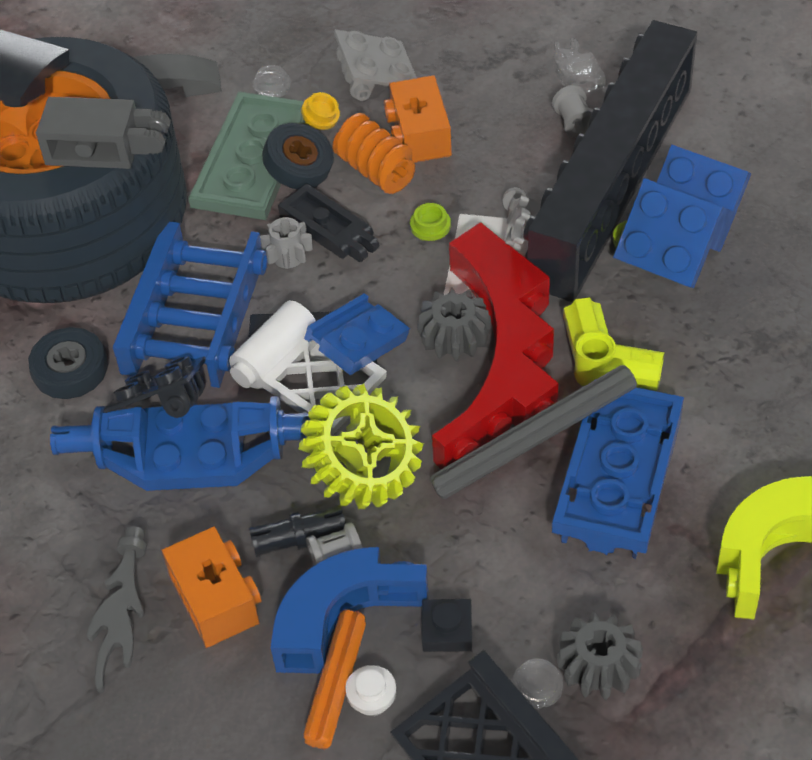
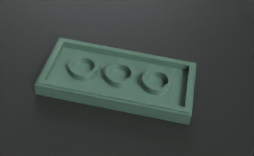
[189,92,307,220]

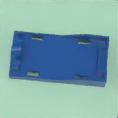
[552,379,684,559]

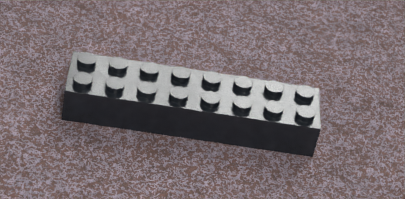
[523,20,698,302]

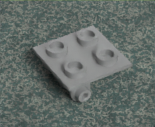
[334,29,417,101]

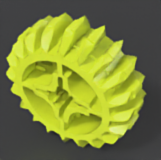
[298,384,424,510]

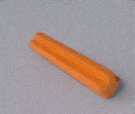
[303,609,366,749]

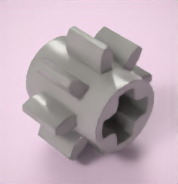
[260,217,313,269]

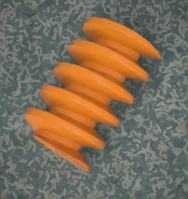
[332,113,415,194]

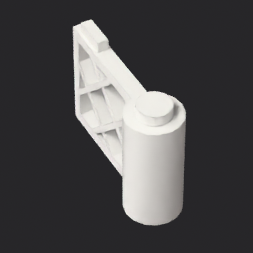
[229,300,387,436]

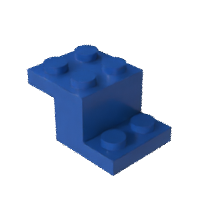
[613,144,751,288]

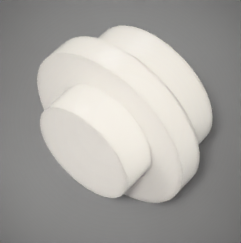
[346,665,396,715]

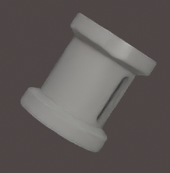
[552,85,593,138]
[306,522,362,566]

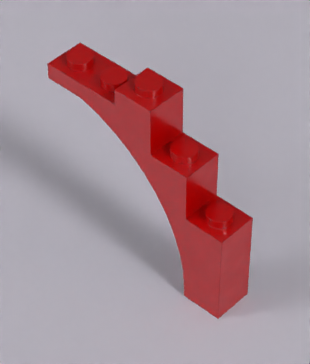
[432,222,559,470]

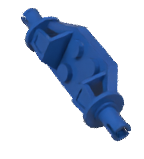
[50,396,310,491]

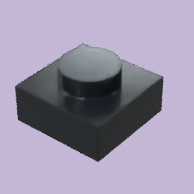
[422,599,472,652]

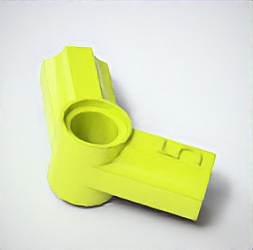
[563,297,664,391]

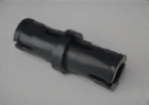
[249,504,346,557]

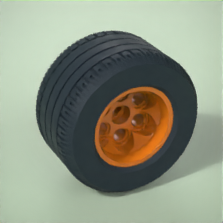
[0,37,187,303]

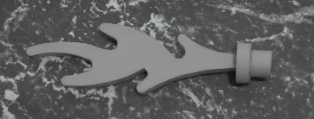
[503,187,530,246]

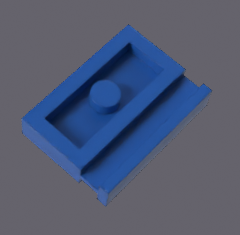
[304,293,410,375]

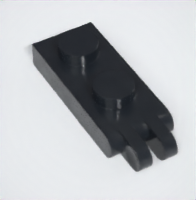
[278,184,380,262]

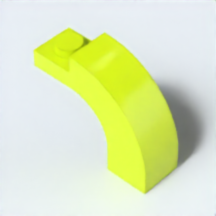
[716,476,812,619]

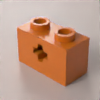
[384,75,452,162]
[162,526,262,648]

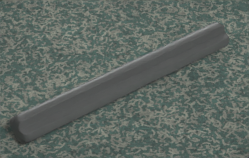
[430,365,637,499]

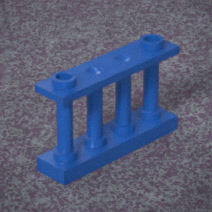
[113,222,268,388]

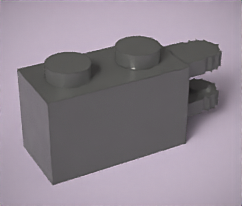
[36,97,171,169]

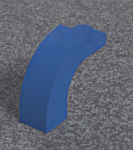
[271,547,428,674]

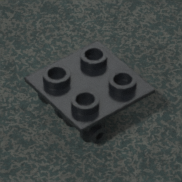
[104,356,206,418]

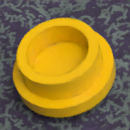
[301,92,340,130]

